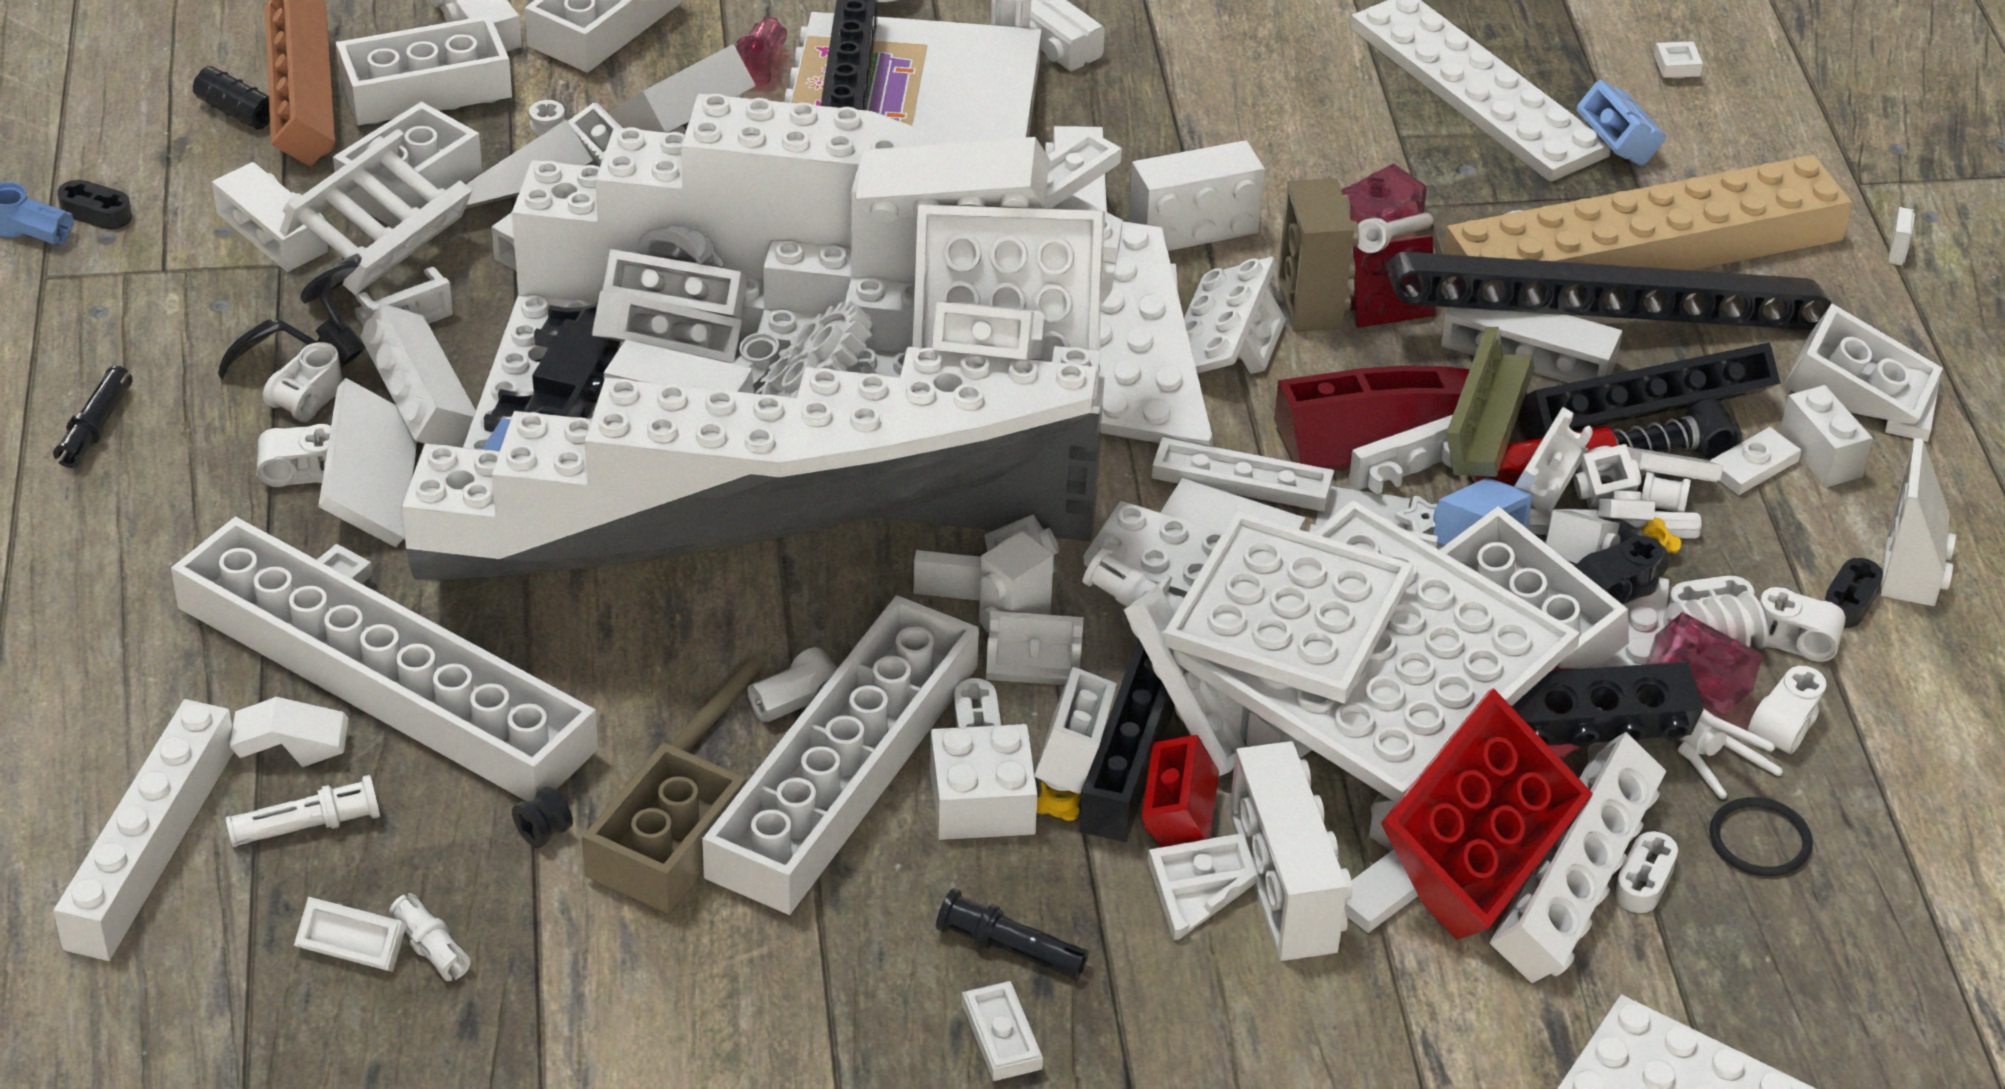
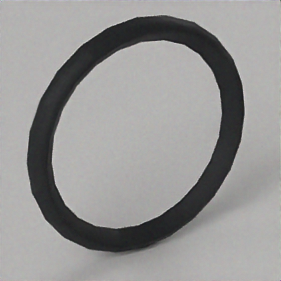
[1709,797,1813,876]

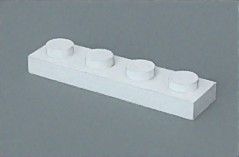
[1152,437,1334,512]
[1124,587,1246,776]

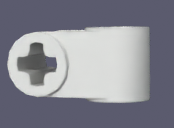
[263,342,343,422]
[257,424,331,487]
[1760,587,1846,662]
[1748,666,1827,755]

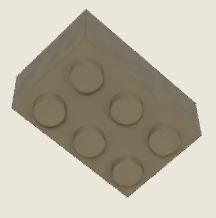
[1277,178,1359,332]
[582,742,747,914]

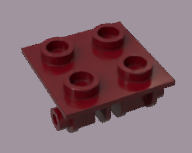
[1350,235,1436,328]

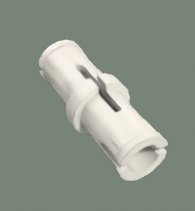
[389,893,471,981]

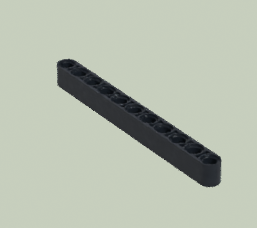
[1386,252,1832,330]

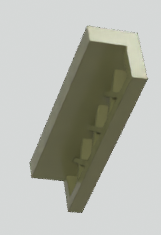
[1446,326,1535,477]

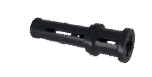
[936,888,1089,981]

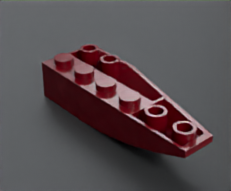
[1274,365,1527,471]

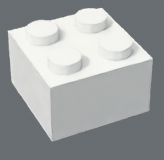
[930,724,1037,840]

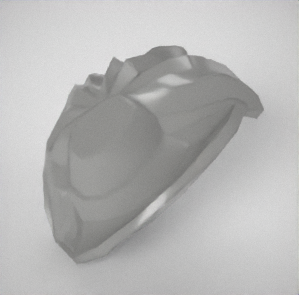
[637,226,723,268]

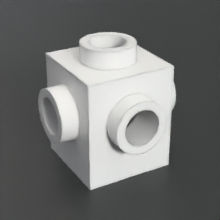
[1573,444,1641,510]

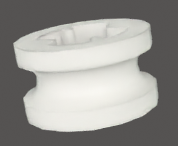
[529,100,565,136]

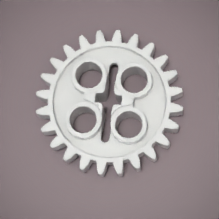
[755,300,873,398]

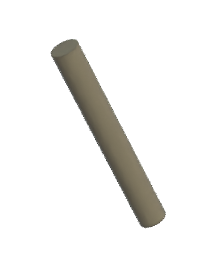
[669,659,761,752]

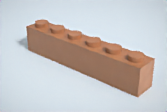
[265,0,336,168]

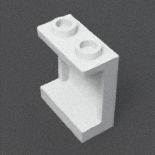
[932,302,1046,360]

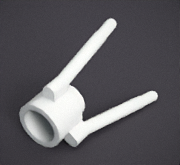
[1678,708,1783,799]

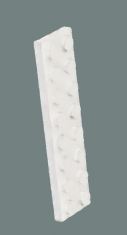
[1350,0,1611,183]

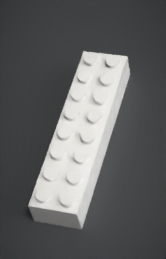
[702,595,979,915]

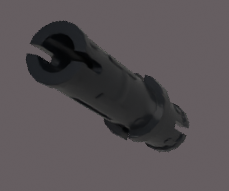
[53,365,133,468]

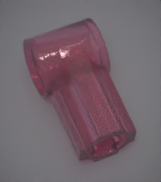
[736,16,787,87]

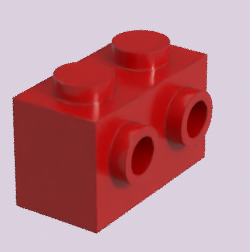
[1142,735,1219,848]

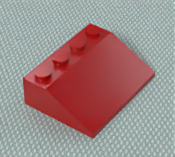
[1381,688,1593,940]

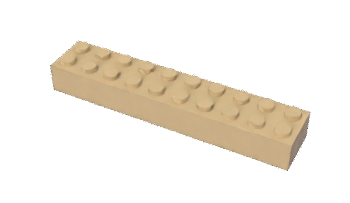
[1443,155,1852,292]

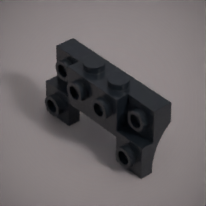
[483,302,621,432]

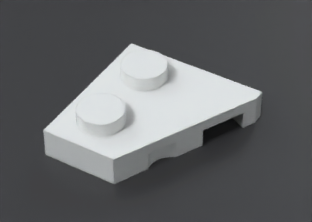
[1147,833,1257,940]

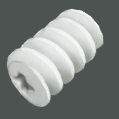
[1663,592,1768,661]

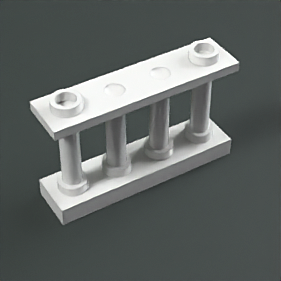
[279,129,473,295]

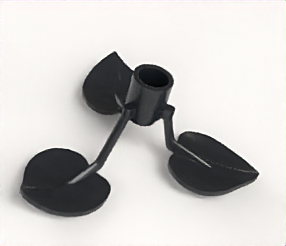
[218,253,366,380]

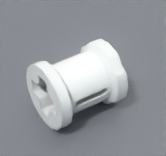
[1641,471,1691,512]

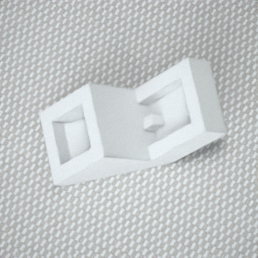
[230,697,349,767]

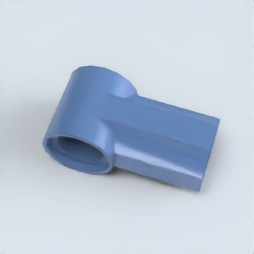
[0,182,74,246]

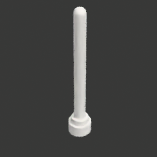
[1358,213,1433,253]

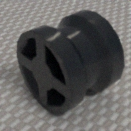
[512,786,573,848]

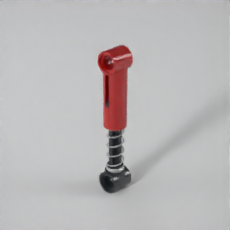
[1471,398,1742,487]

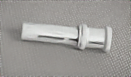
[225,775,380,847]

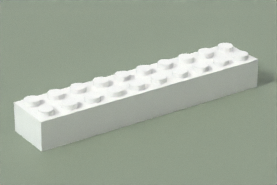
[171,516,599,802]

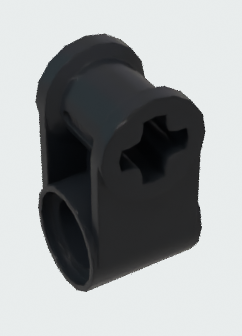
[1575,536,1663,605]

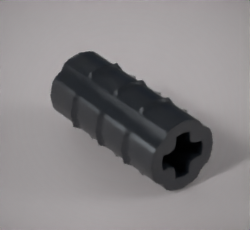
[193,66,270,130]

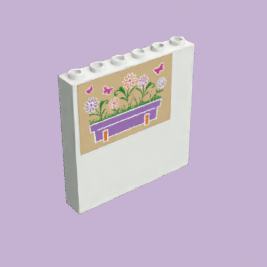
[785,12,1041,143]

